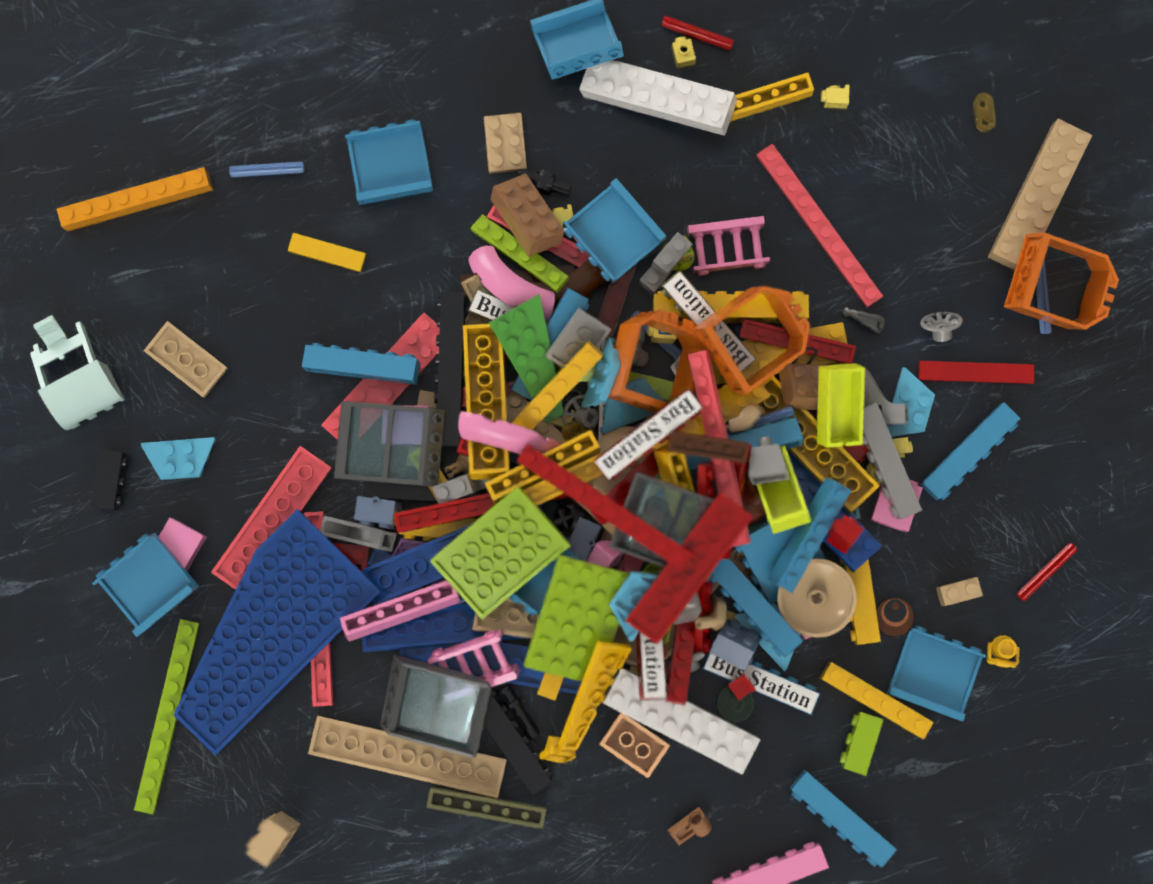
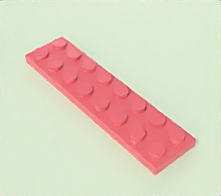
[321,313,440,442]
[211,446,332,590]

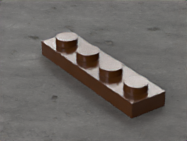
[667,430,749,463]

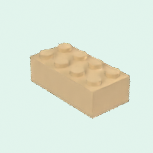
[246,811,300,867]

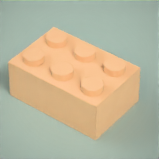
[599,712,670,778]

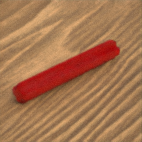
[662,16,734,50]
[1017,543,1077,601]

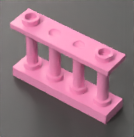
[687,216,770,276]
[428,629,520,702]

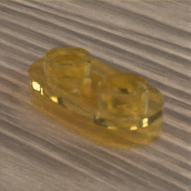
[973,93,996,132]
[562,422,598,441]

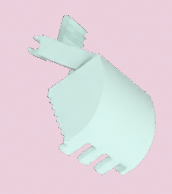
[30,315,125,430]

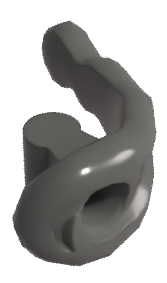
[842,307,885,333]

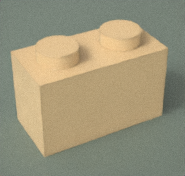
[936,577,983,606]

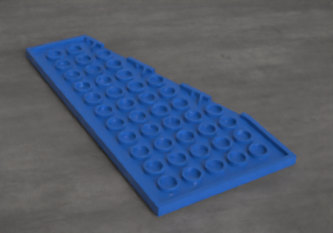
[173,509,381,755]

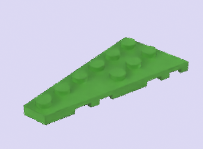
[489,294,564,424]

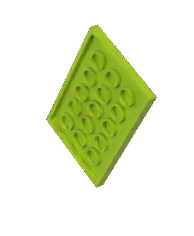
[430,485,571,619]
[523,554,630,682]

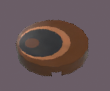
[876,598,914,636]

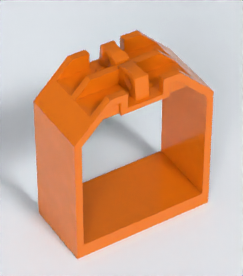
[1004,233,1119,330]
[692,286,810,395]
[608,310,704,414]

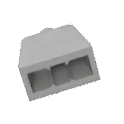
[749,436,790,485]

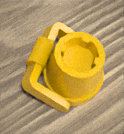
[987,635,1019,668]
[539,735,576,763]

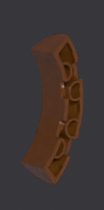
[530,259,606,310]

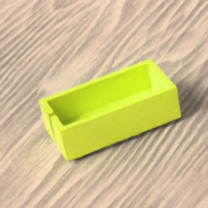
[817,363,865,448]
[749,445,811,534]

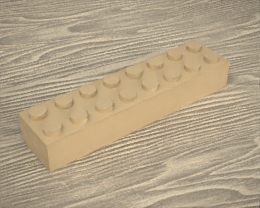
[988,119,1092,270]

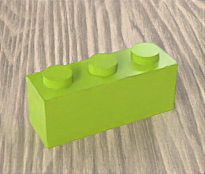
[840,711,883,776]

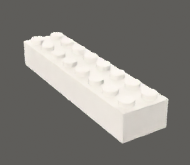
[579,60,737,136]
[603,667,760,775]

